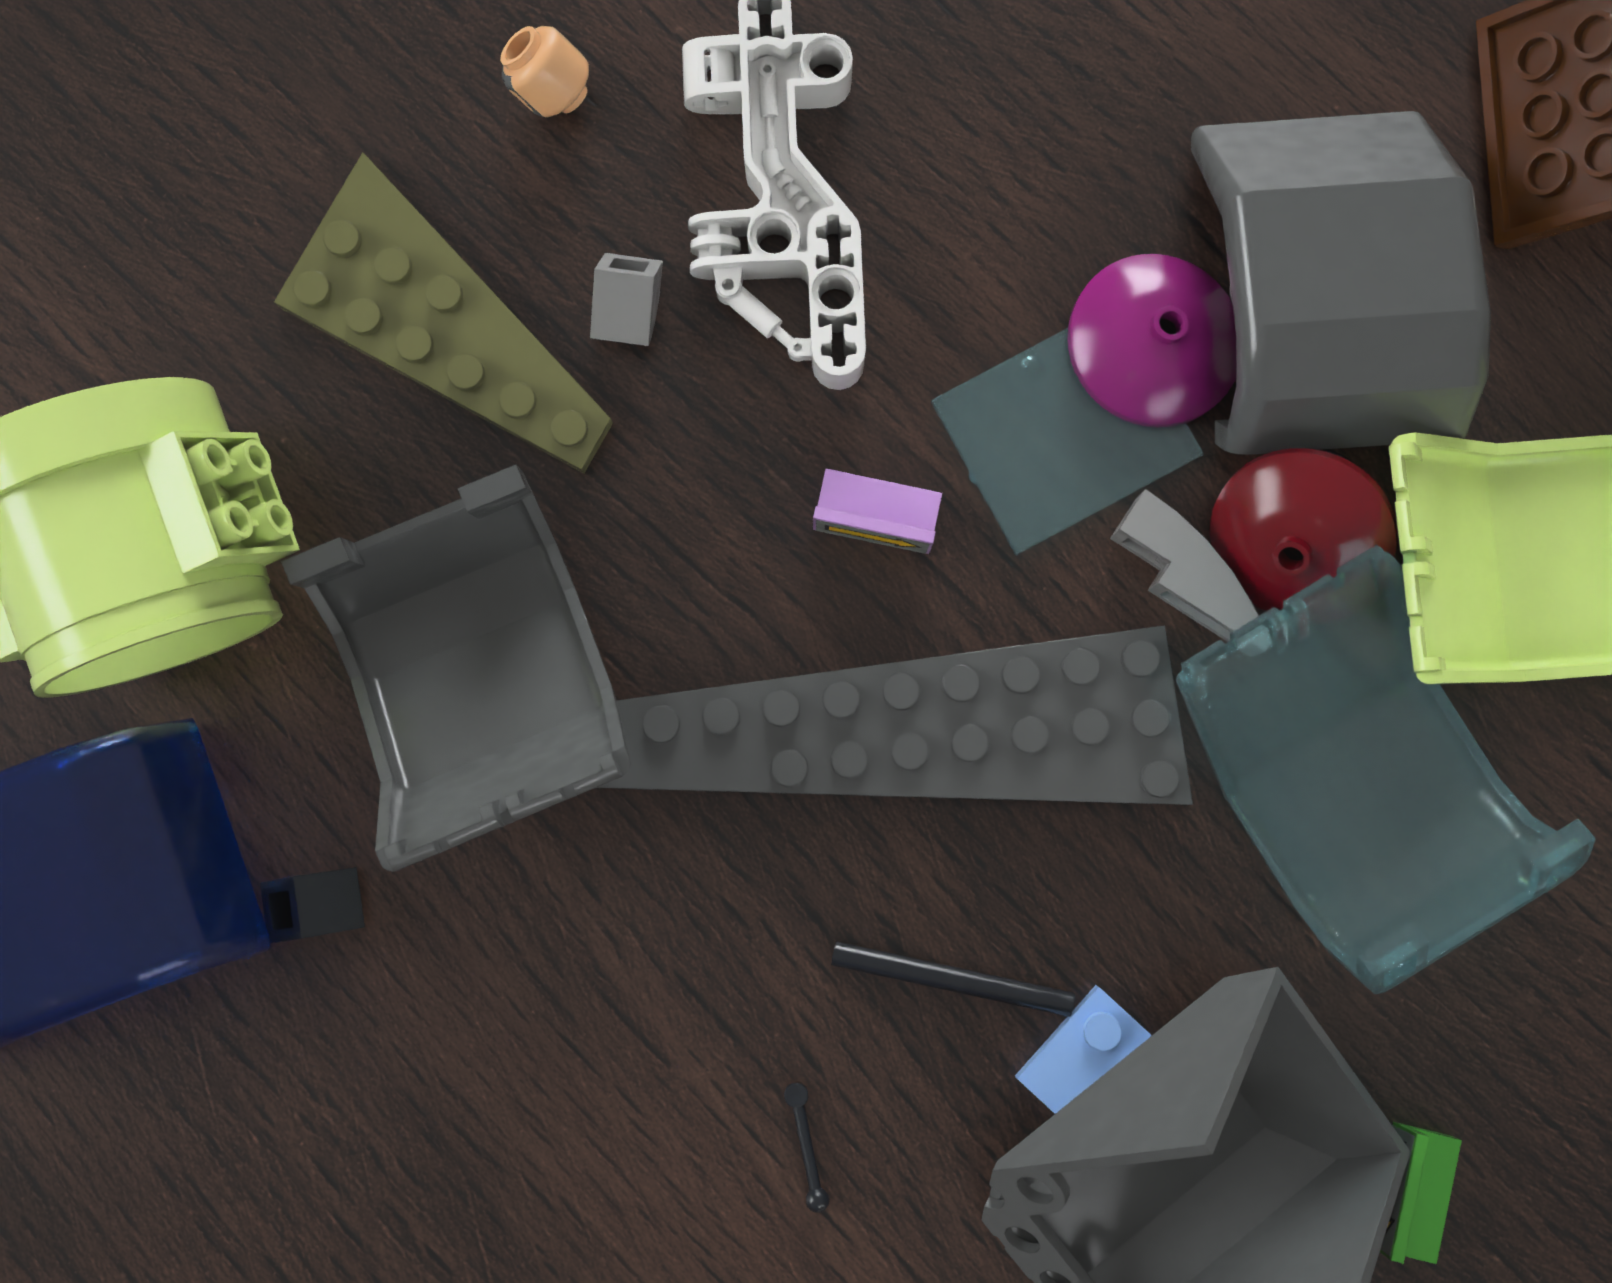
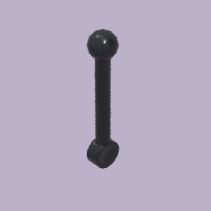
[784,1082,830,1213]

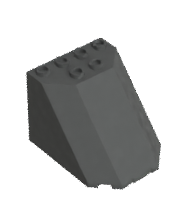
[981,967,1410,1283]

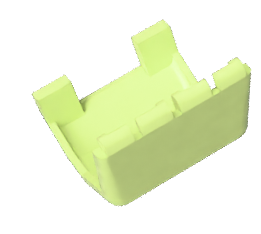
[1389,432,1612,684]

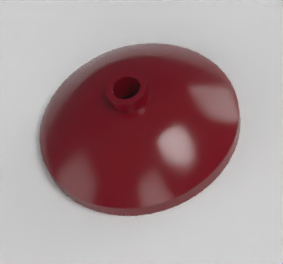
[1209,448,1398,622]

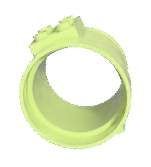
[0,377,300,698]

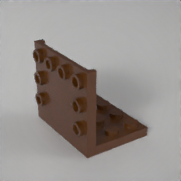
[1476,0,1612,249]

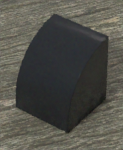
[260,867,365,944]

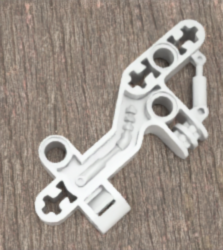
[682,0,866,390]

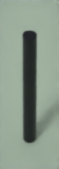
[831,941,1075,1017]

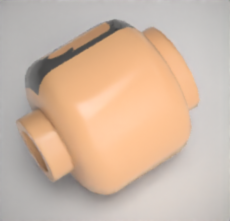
[500,26,589,117]

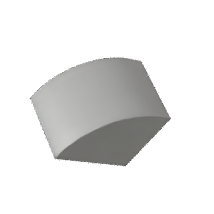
[590,253,663,346]

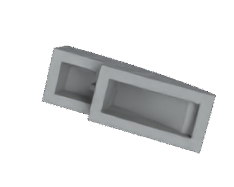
[1110,489,1269,655]

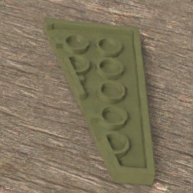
[274,152,613,474]

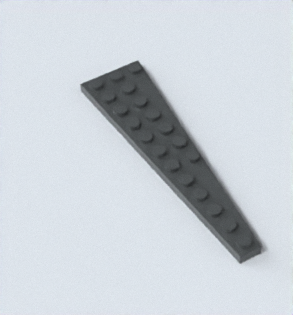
[596,625,1193,805]

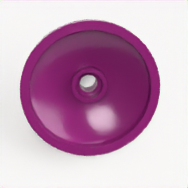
[1067,254,1236,427]

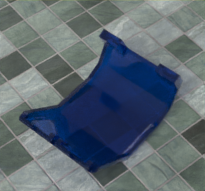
[0,718,271,1049]

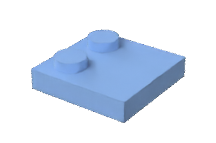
[1015,985,1152,1114]

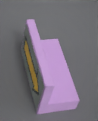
[813,469,942,554]

